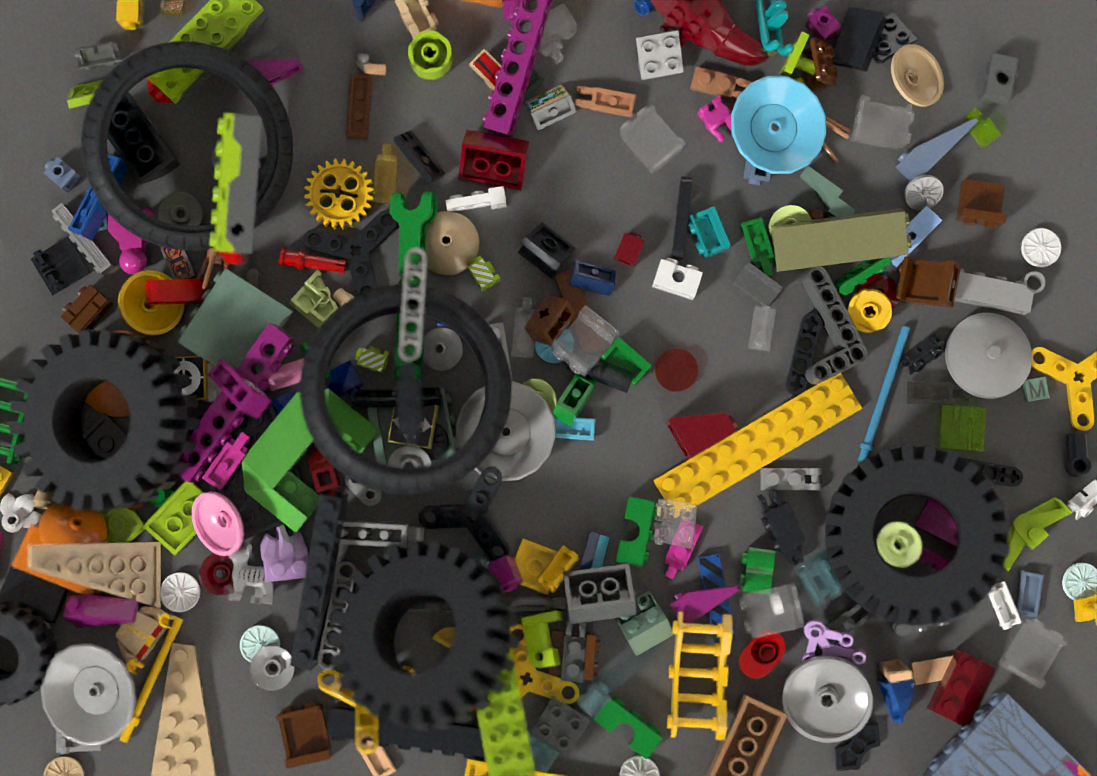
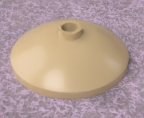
[891,44,944,107]
[425,211,479,276]

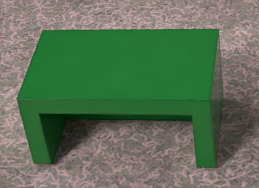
[601,337,652,387]

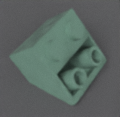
[615,590,675,656]

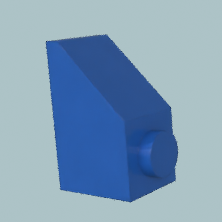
[877,677,915,725]

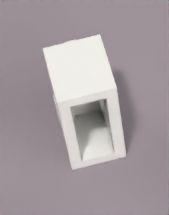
[652,258,703,300]

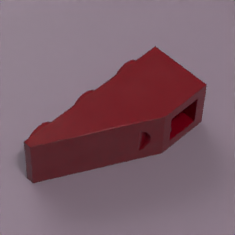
[307,442,342,493]

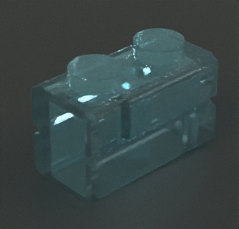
[577,680,611,717]

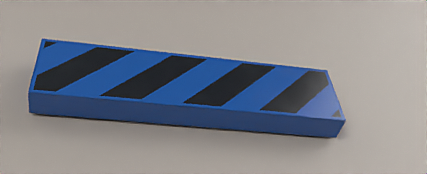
[697,553,736,644]

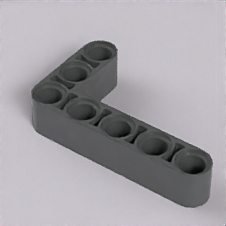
[802,266,868,385]

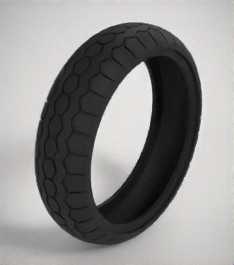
[81,41,293,250]
[300,284,512,494]

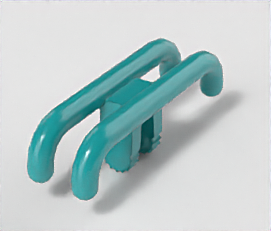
[754,0,794,56]

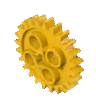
[304,159,375,229]

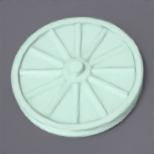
[1062,562,1097,600]
[240,625,280,663]

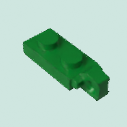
[740,217,775,277]

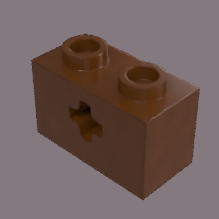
[524,294,576,347]

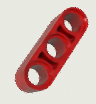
[145,279,208,305]

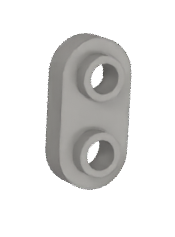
[345,476,382,506]

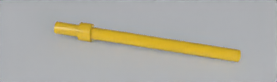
[119,616,184,743]

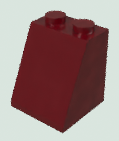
[666,412,737,460]

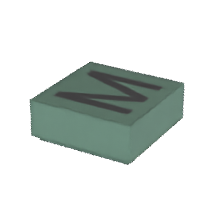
[1023,377,1050,402]

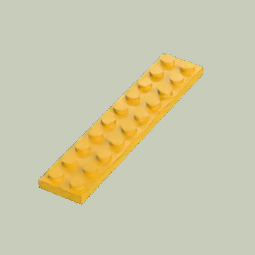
[653,373,862,518]

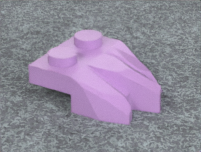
[260,524,309,582]

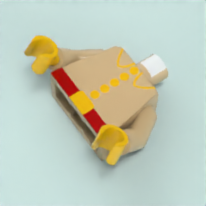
[115,606,176,675]

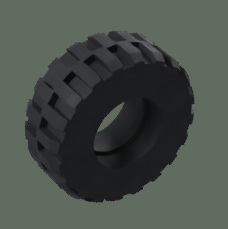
[0,602,57,706]

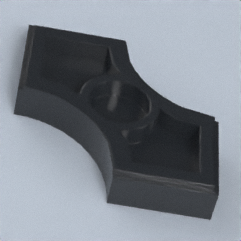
[835,723,880,771]

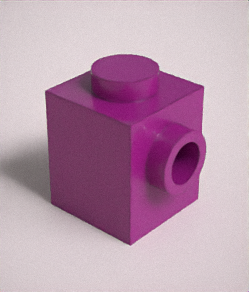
[805,6,841,42]
[487,555,524,592]

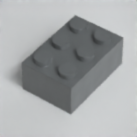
[563,564,636,624]

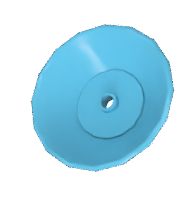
[731,76,826,174]

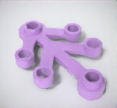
[802,620,866,664]

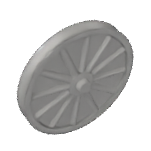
[904,175,944,211]

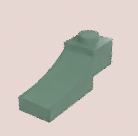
[800,166,856,218]

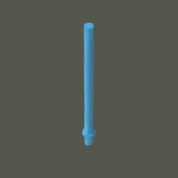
[857,326,910,462]

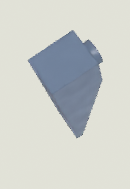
[896,118,978,182]

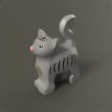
[228,537,276,605]

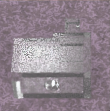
[527,3,577,64]

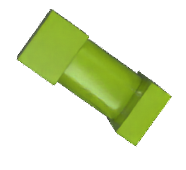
[521,611,564,668]

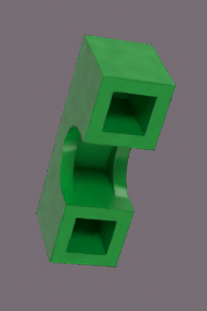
[615,497,658,567]
[593,696,663,760]

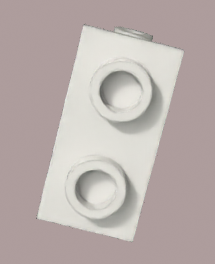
[1067,479,1097,520]
[989,581,1022,630]

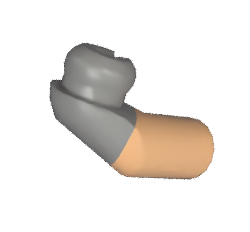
[356,53,386,75]

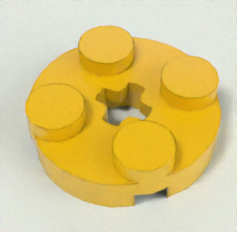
[848,288,892,333]

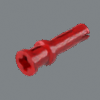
[279,247,346,274]

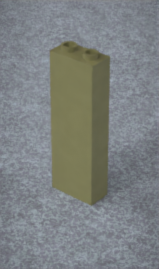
[771,208,912,272]

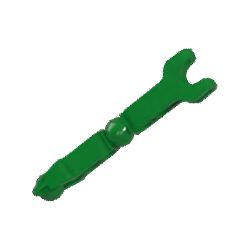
[390,191,437,381]

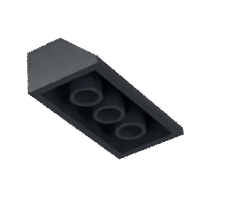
[107,92,181,185]

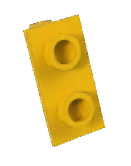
[537,545,580,593]

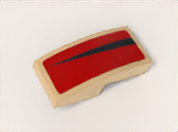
[469,49,512,93]

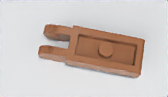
[690,67,752,99]
[574,86,636,118]

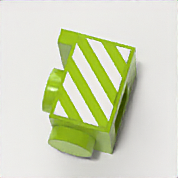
[468,256,501,292]
[355,346,391,375]

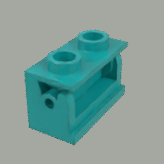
[687,206,731,259]

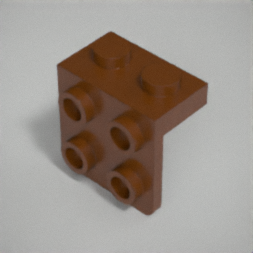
[803,37,838,92]
[956,179,1007,229]
[548,631,600,681]

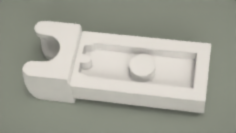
[445,186,507,212]

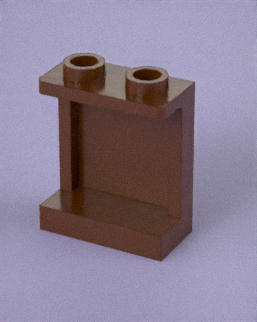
[895,257,961,308]
[276,701,333,769]

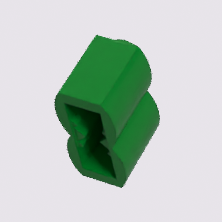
[738,547,775,595]

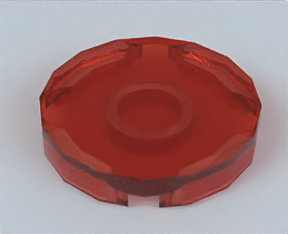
[655,349,698,392]

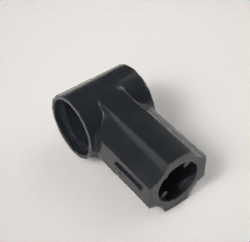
[1065,433,1091,477]

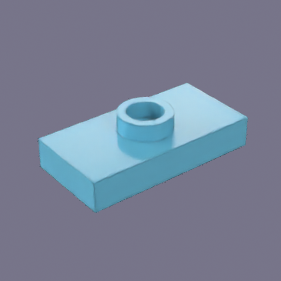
[555,417,596,441]

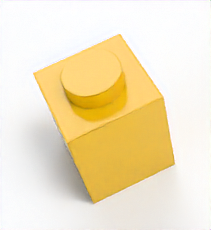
[116,0,144,30]

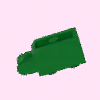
[553,374,597,427]

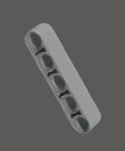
[399,248,427,362]
[318,561,358,669]

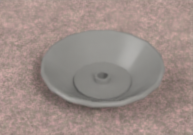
[456,381,556,481]
[41,644,136,745]

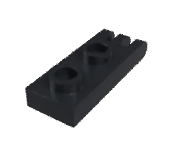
[394,131,446,185]

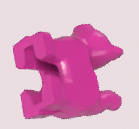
[697,95,732,142]

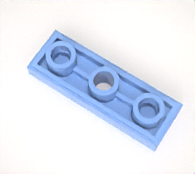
[889,206,942,267]

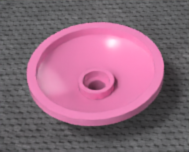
[192,492,244,556]

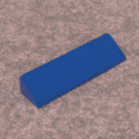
[68,153,129,241]

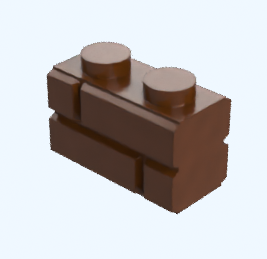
[61,284,114,333]

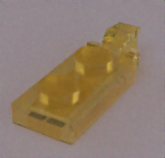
[373,143,398,204]

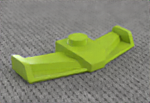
[1003,497,1072,572]

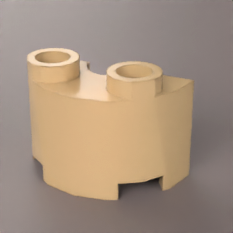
[395,0,439,39]

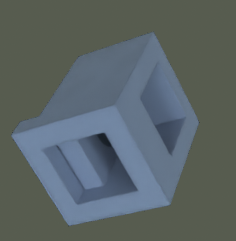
[44,157,82,193]
[743,159,771,186]

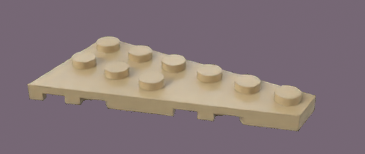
[28,542,161,608]
[151,643,216,776]

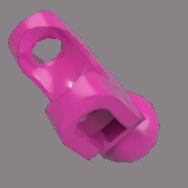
[108,208,155,274]

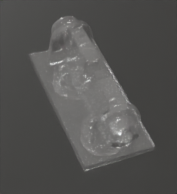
[748,305,776,352]

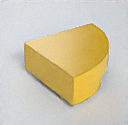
[432,627,456,649]

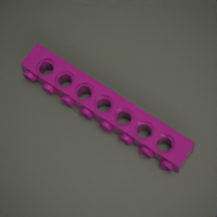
[483,0,553,137]
[176,323,296,483]

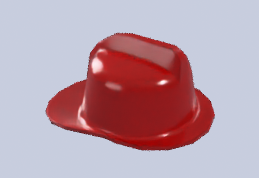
[739,630,785,678]

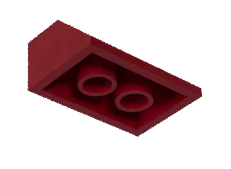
[458,129,530,191]
[927,649,995,727]

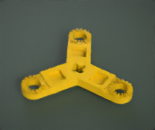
[1031,347,1097,431]
[509,624,579,704]
[318,665,416,754]

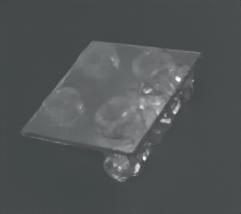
[653,498,697,549]

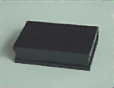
[832,7,888,72]
[0,566,69,624]

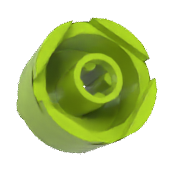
[408,30,453,80]

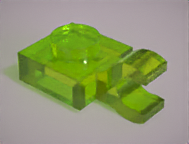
[966,108,1001,148]

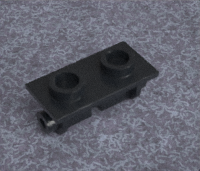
[900,334,944,375]

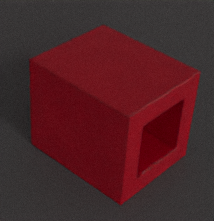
[614,232,645,268]

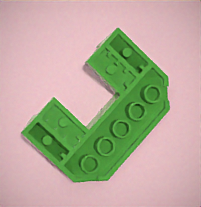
[242,389,380,533]

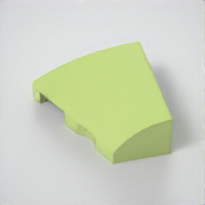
[289,269,338,328]

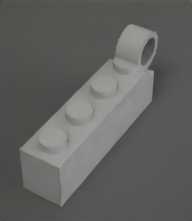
[955,269,1045,315]
[340,519,425,548]

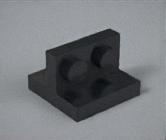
[518,222,576,279]

